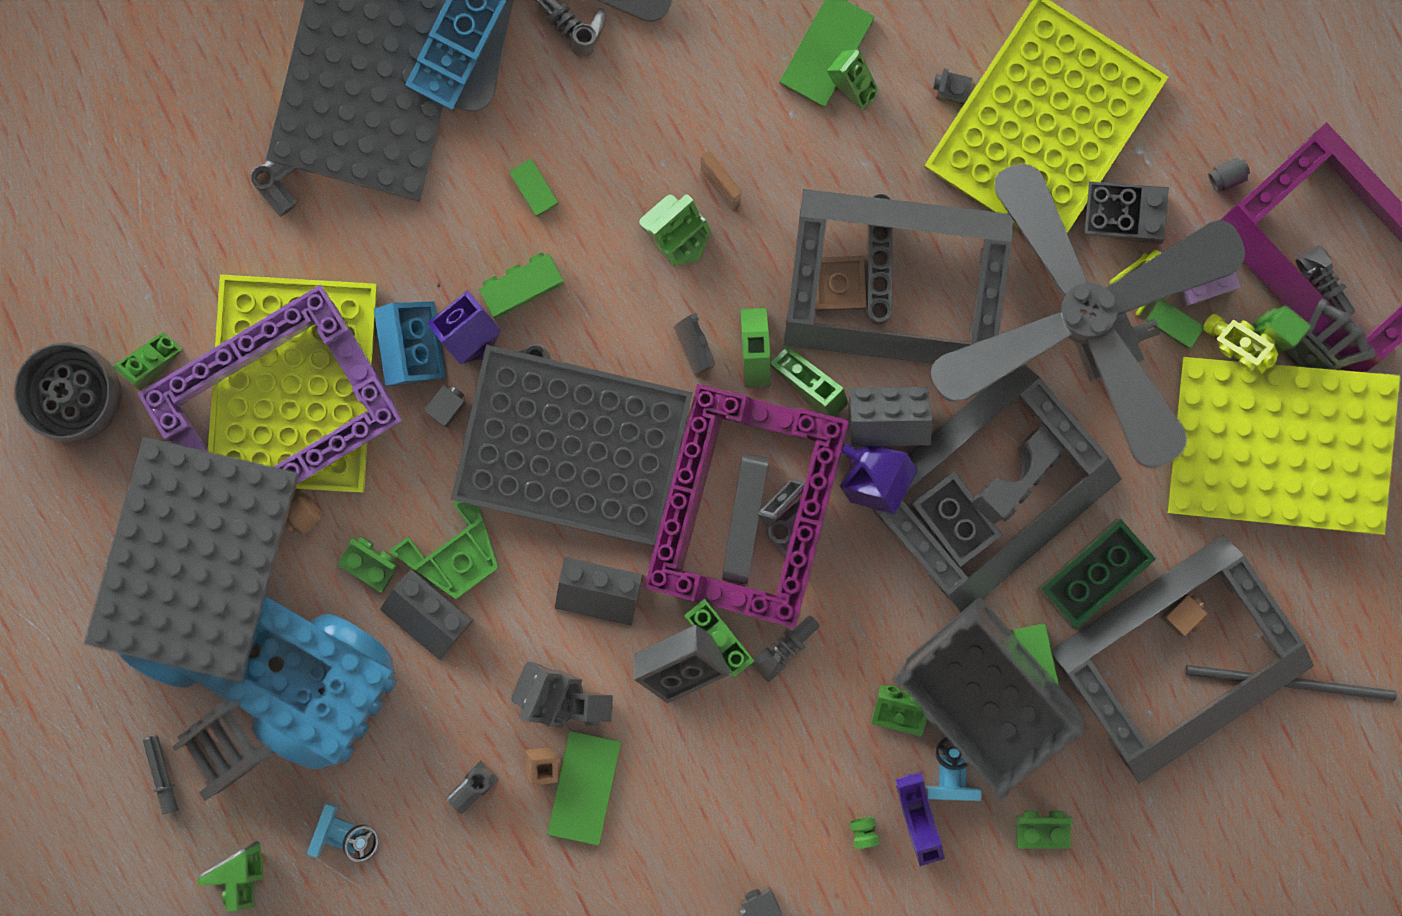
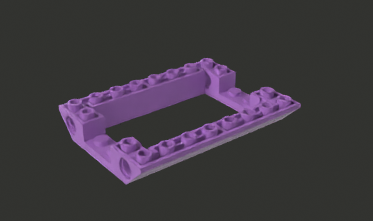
[138,285,402,485]

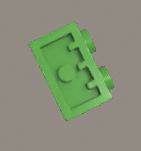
[337,536,399,593]
[871,685,927,737]
[1016,811,1073,849]

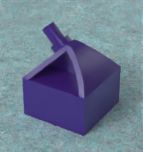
[427,290,501,364]
[840,444,917,514]

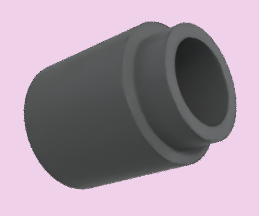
[1208,157,1250,192]

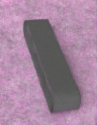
[866,194,893,324]
[722,453,769,585]

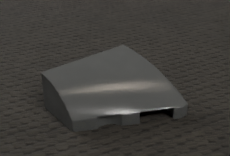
[674,313,715,375]

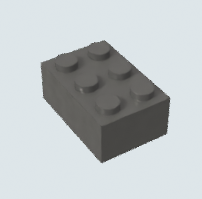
[848,386,932,446]
[910,472,1002,567]

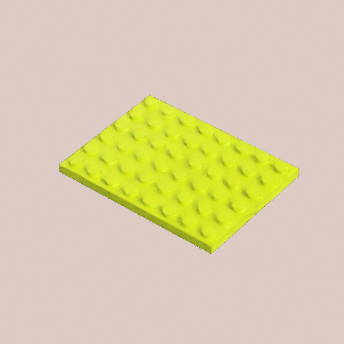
[924,0,1169,233]
[208,274,378,493]
[1168,357,1400,535]

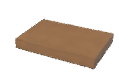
[701,151,742,211]

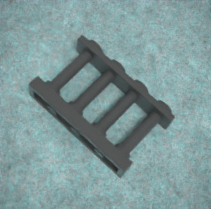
[172,700,273,801]

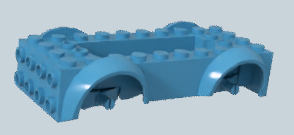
[116,596,397,769]

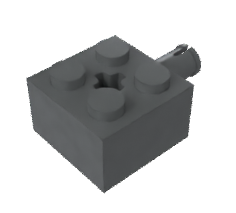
[1074,312,1160,381]

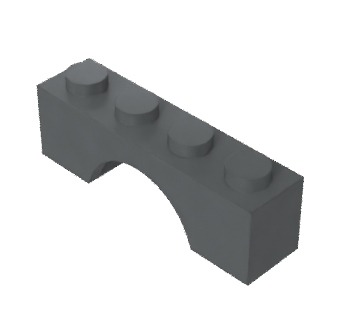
[971,425,1064,525]

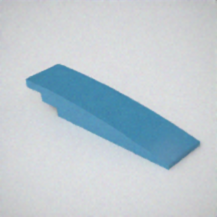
[405,0,508,111]

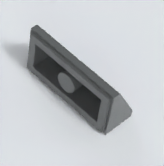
[758,479,805,527]

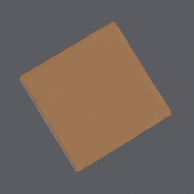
[815,256,866,311]

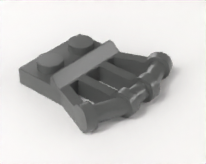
[1285,299,1376,370]

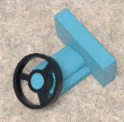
[926,737,981,801]
[307,801,378,862]

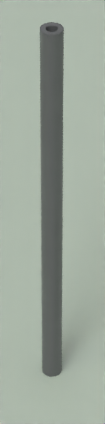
[1185,665,1396,701]

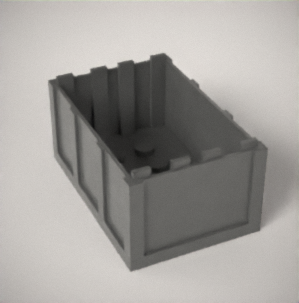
[893,596,1086,801]

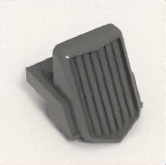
[511,662,583,728]

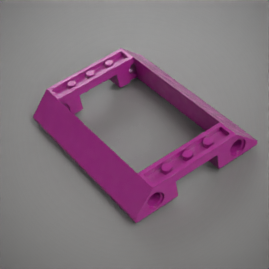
[1220,122,1402,373]
[644,384,849,628]

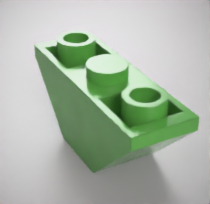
[827,50,879,110]
[740,308,771,388]
[113,332,182,390]
[684,599,754,677]

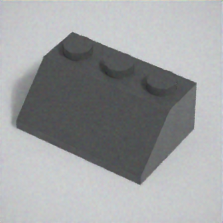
[555,557,643,625]
[380,569,474,660]
[634,625,730,703]

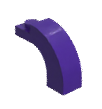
[896,772,945,866]

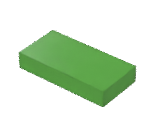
[509,159,559,217]
[1146,299,1204,349]

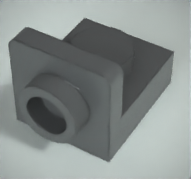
[933,68,973,105]

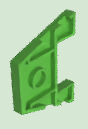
[389,501,499,599]

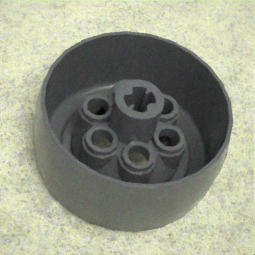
[14,342,121,442]

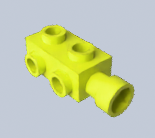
[1203,314,1279,374]

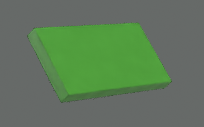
[779,0,875,108]
[547,730,621,846]

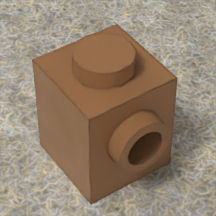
[1161,595,1207,636]
[525,747,561,785]

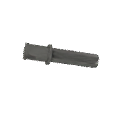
[143,735,179,815]

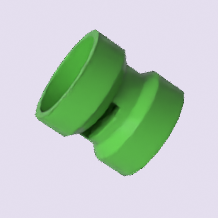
[849,817,880,849]

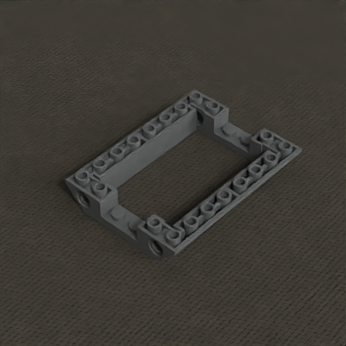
[783,189,1013,364]
[871,364,1122,613]
[1051,535,1314,783]

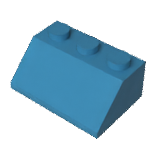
[374,301,446,386]

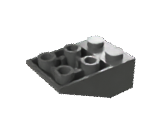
[1085,181,1169,244]

